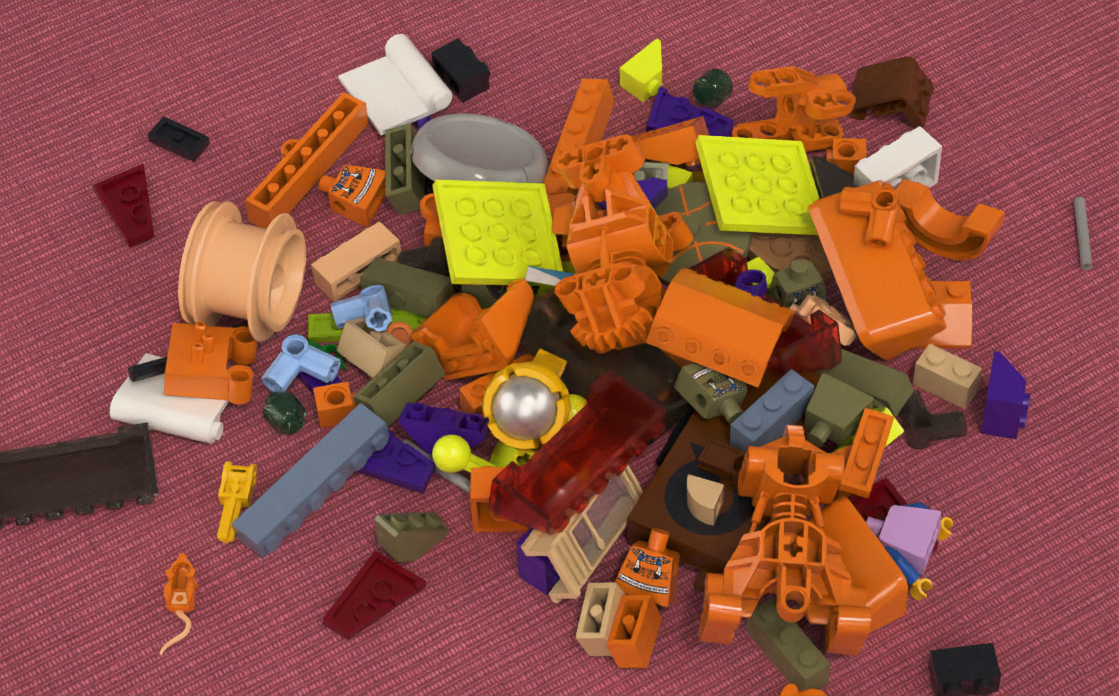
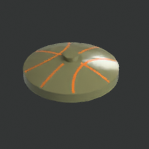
[654,182,752,286]

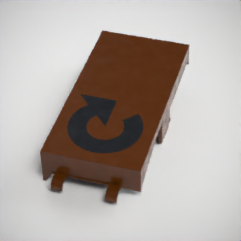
[627,355,821,592]

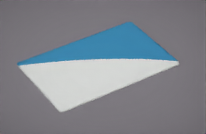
[525,266,575,286]

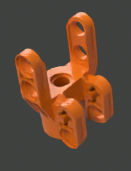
[730,66,856,151]

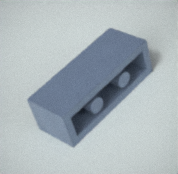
[730,369,814,452]

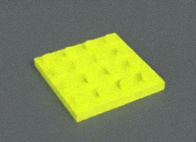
[695,135,819,235]
[433,179,564,286]

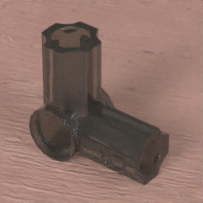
[398,237,462,292]
[899,388,967,449]

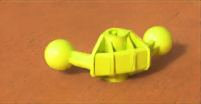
[432,394,592,476]

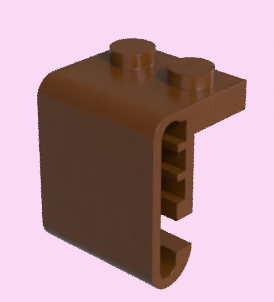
[848,56,934,129]

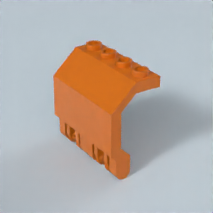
[646,268,795,388]

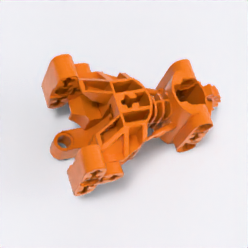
[552,134,694,354]
[699,425,871,656]

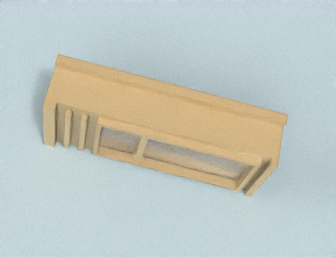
[521,450,643,603]

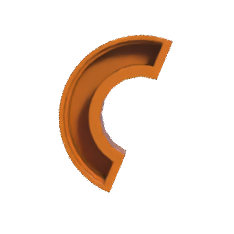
[895,178,1005,261]

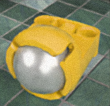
[482,348,571,450]

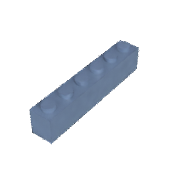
[232,403,390,559]

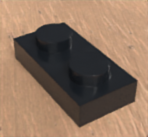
[148,116,210,162]

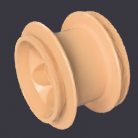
[178,201,306,342]

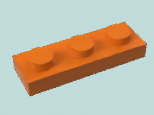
[839,408,894,499]

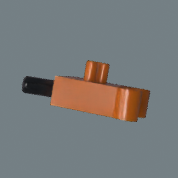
[128,321,258,404]

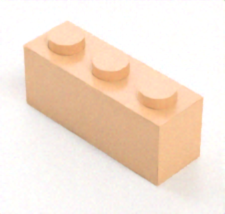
[311,221,403,302]

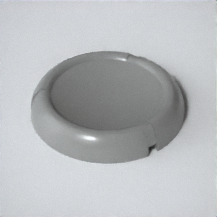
[410,113,549,183]

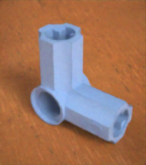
[330,285,392,332]
[261,335,341,394]

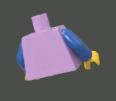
[866,502,953,601]

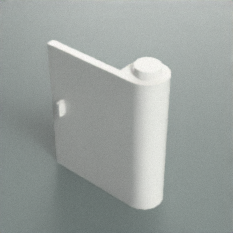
[338,34,452,136]
[110,353,229,444]

